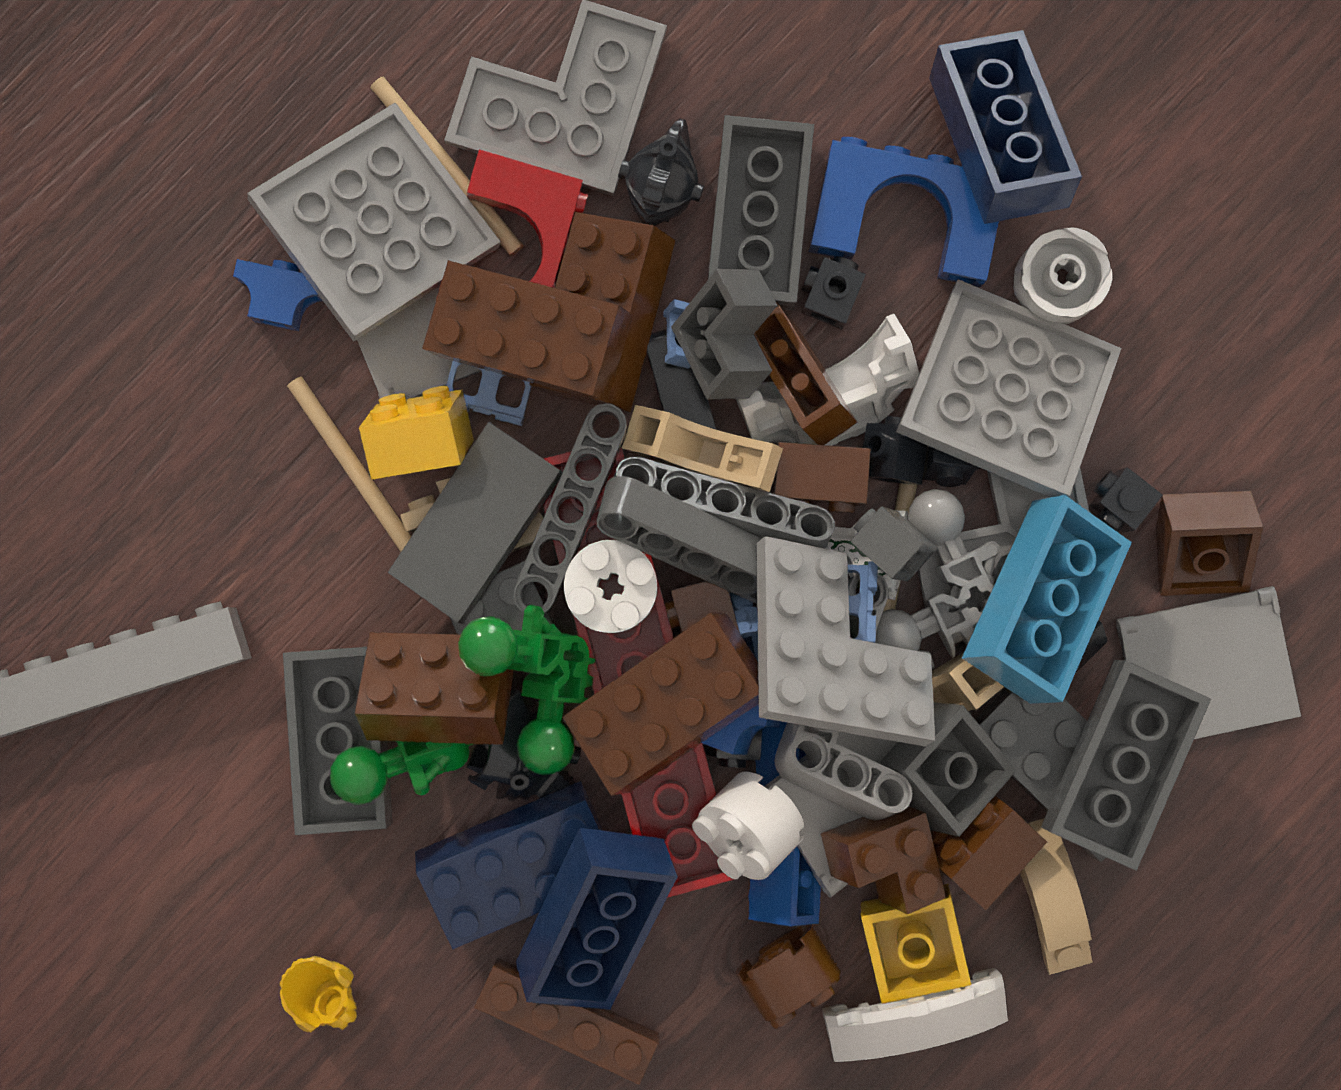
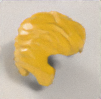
[280,956,357,1033]

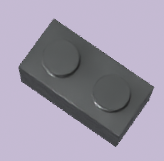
[851,506,938,582]

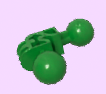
[458,605,596,775]
[330,741,473,805]

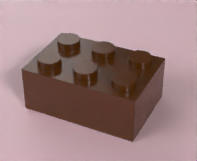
[355,632,514,745]

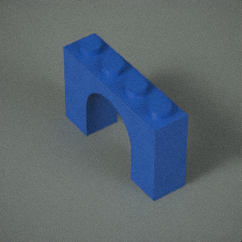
[808,137,999,287]

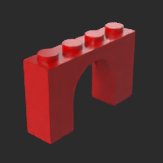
[437,149,588,296]

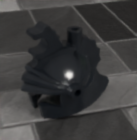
[618,118,704,226]
[467,690,581,801]

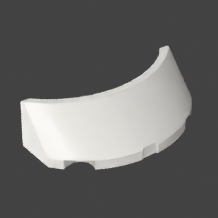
[736,314,919,446]
[822,968,1008,1062]

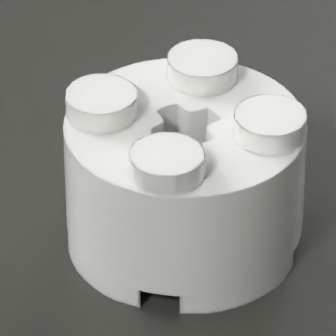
[1013,228,1112,325]
[564,540,657,633]
[692,772,804,880]

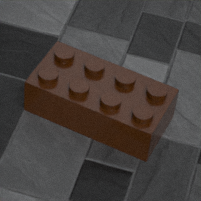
[529,212,676,412]
[422,260,633,403]
[563,613,759,796]

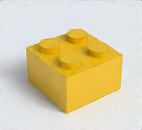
[359,386,474,480]
[861,884,971,1004]

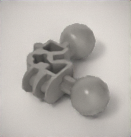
[875,489,1000,658]

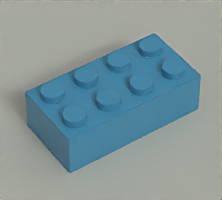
[962,495,1132,704]

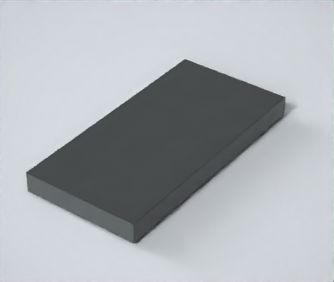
[388,422,563,624]

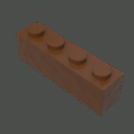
[474,958,659,1085]

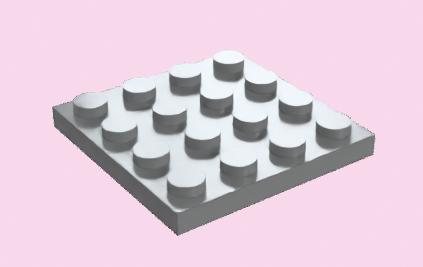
[248,103,501,342]
[896,279,1122,497]

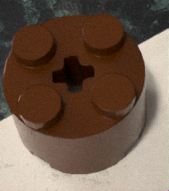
[735,924,841,1029]

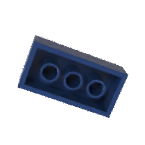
[929,30,1082,224]
[415,781,603,950]
[516,828,678,1010]

